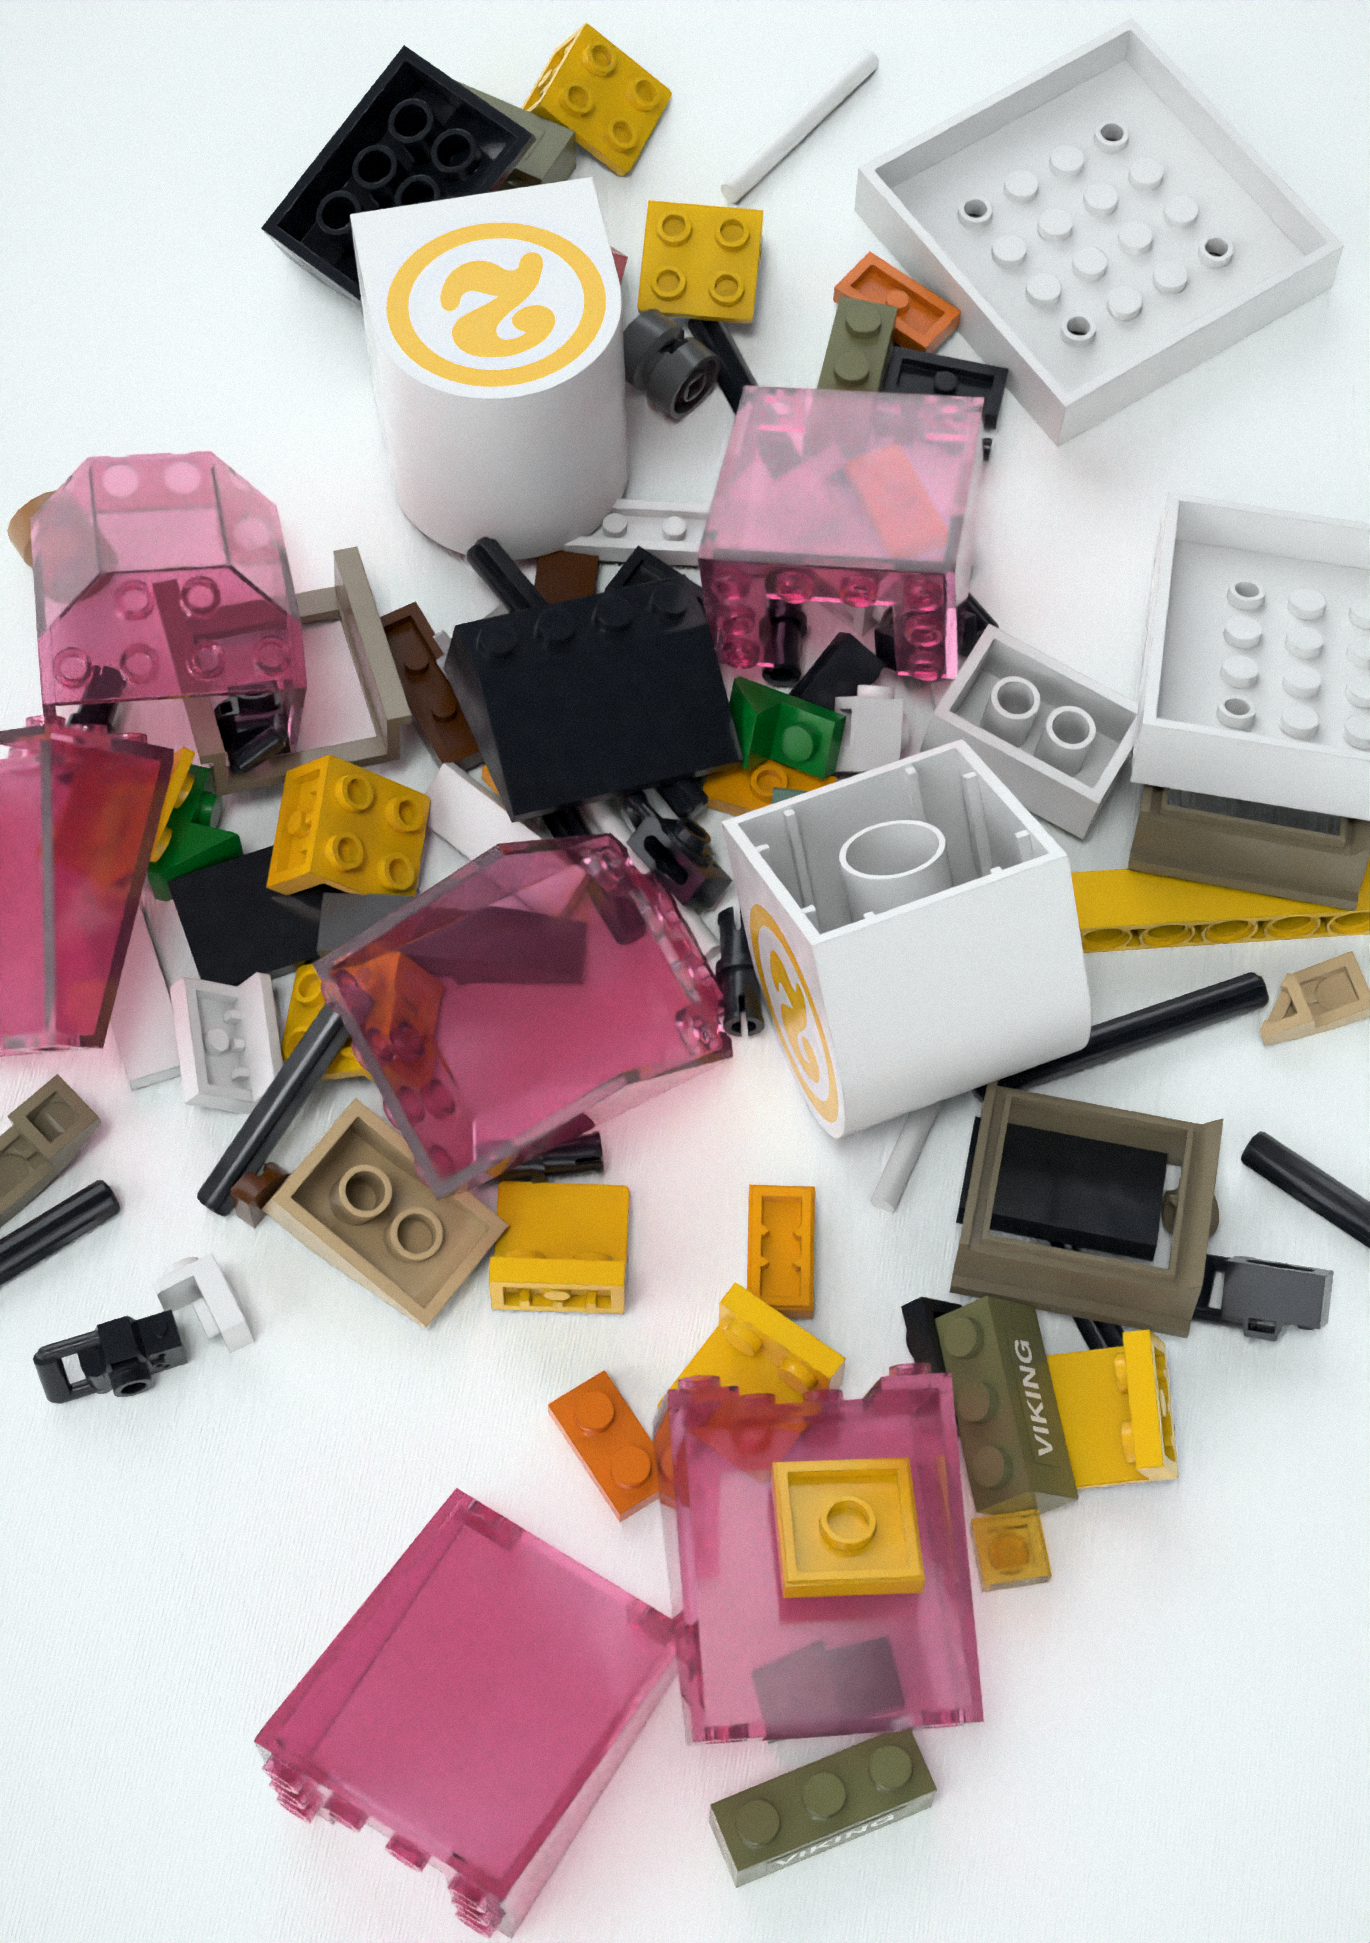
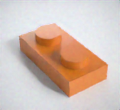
[833,251,961,353]
[547,1370,677,1522]

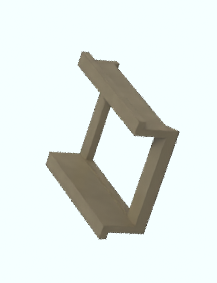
[152,546,412,797]
[1128,784,1370,911]
[949,1080,1224,1338]

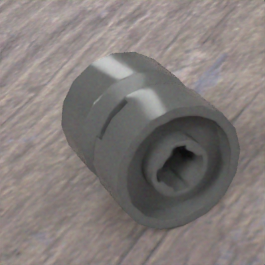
[623,309,721,419]

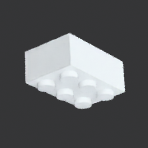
[920,624,1139,839]

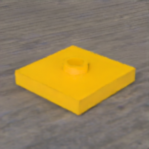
[770,1457,925,1598]

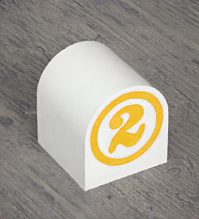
[350,177,628,560]
[721,738,1091,1138]

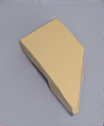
[1259,951,1370,1045]

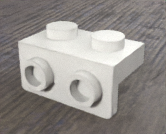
[170,972,285,1114]

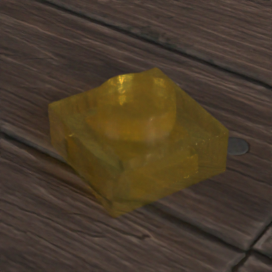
[969,1509,1052,1593]

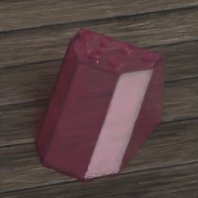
[30,451,307,760]
[312,833,733,1200]

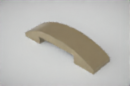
[0,1074,101,1228]

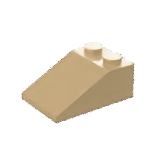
[261,1098,508,1329]

